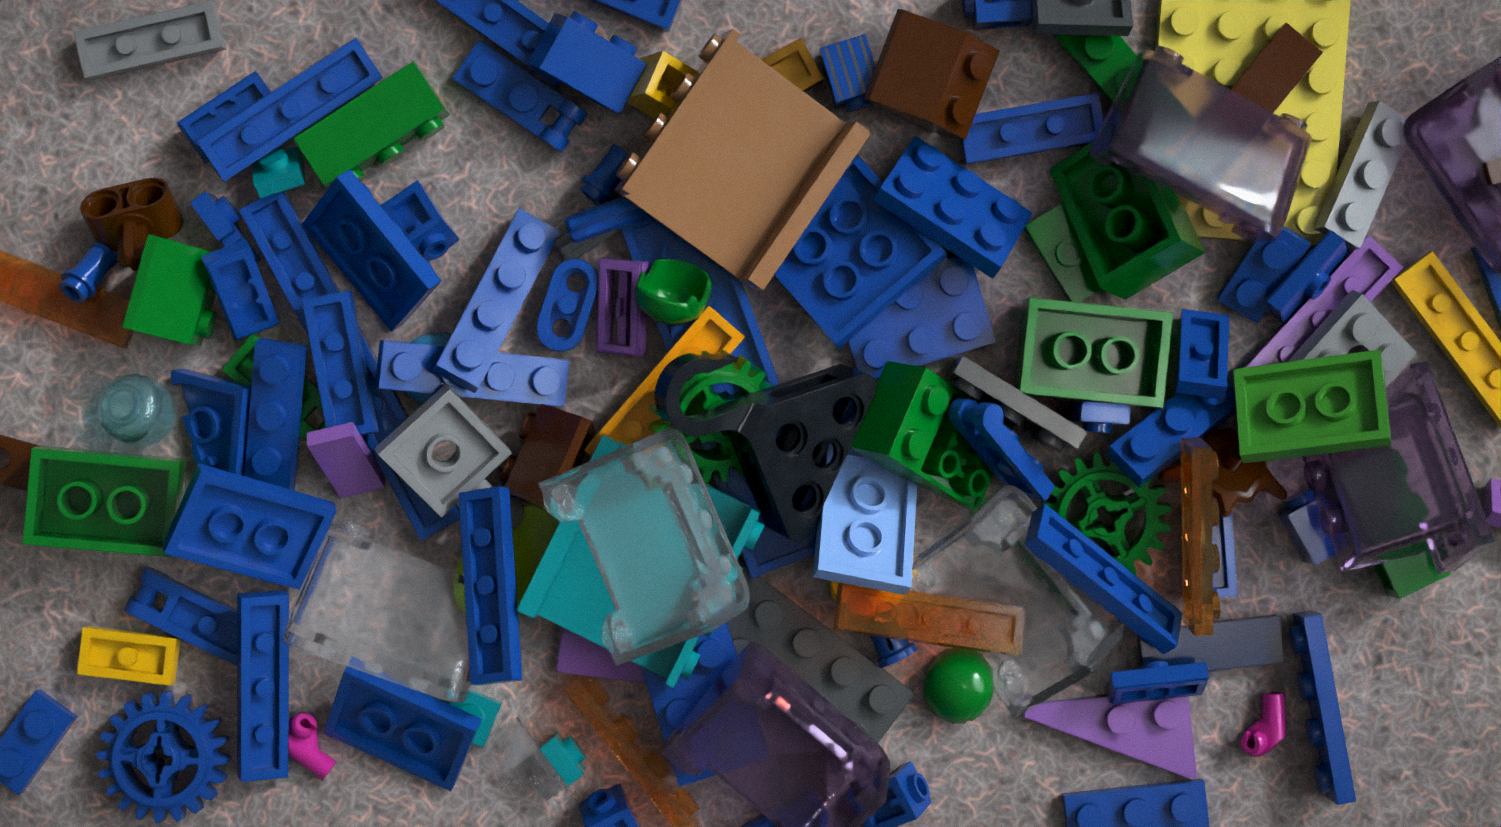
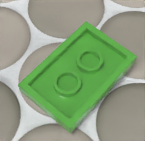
[1233,350,1392,463]

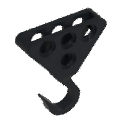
[655,353,877,542]

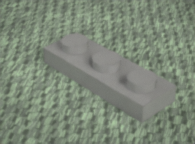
[73,0,227,81]
[1313,101,1415,250]

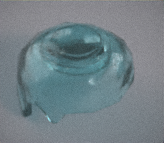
[97,373,177,447]

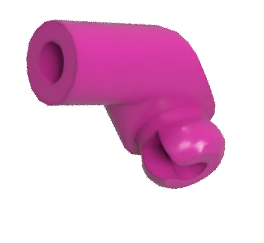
[1240,692,1286,757]
[288,712,337,781]

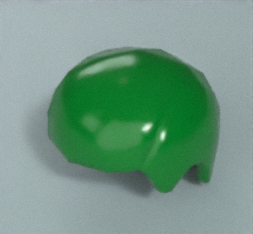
[635,259,712,325]
[922,646,995,724]

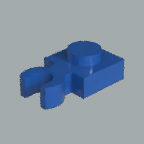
[190,192,261,263]

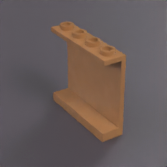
[615,29,871,290]

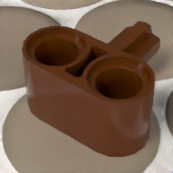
[80,177,184,271]

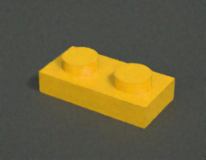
[77,626,181,686]

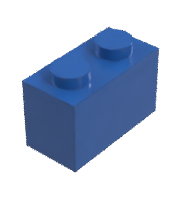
[527,11,647,114]

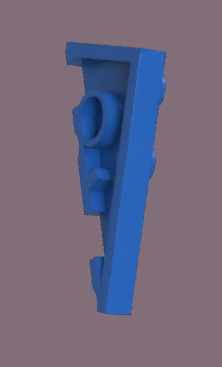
[171,369,251,476]

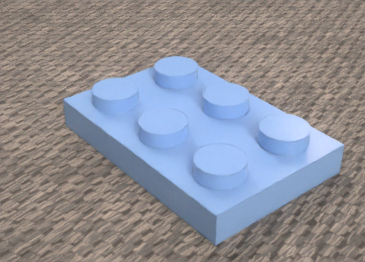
[813,443,917,595]

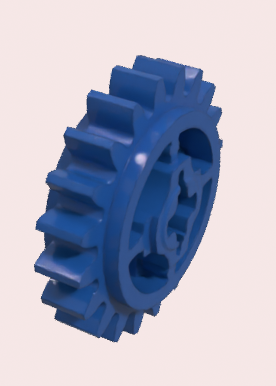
[96,690,232,824]

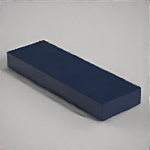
[1137,614,1285,671]

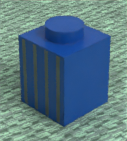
[819,34,875,112]
[1277,488,1357,565]

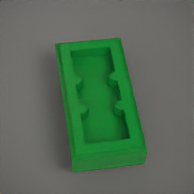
[1024,202,1101,302]

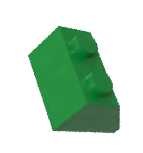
[122,234,217,346]

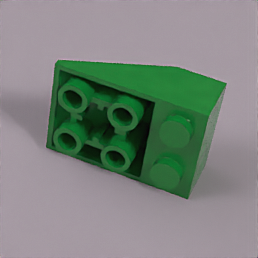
[850,361,1013,512]

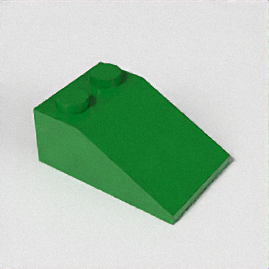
[1049,120,1205,300]

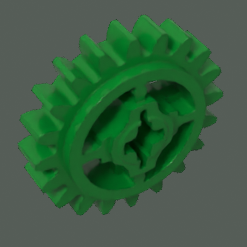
[648,350,773,483]
[1040,450,1172,575]

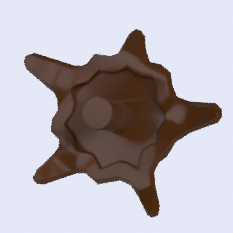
[1159,428,1288,517]

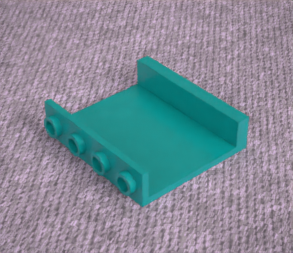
[517,434,765,688]

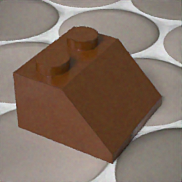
[864,9,1000,140]
[500,404,596,517]

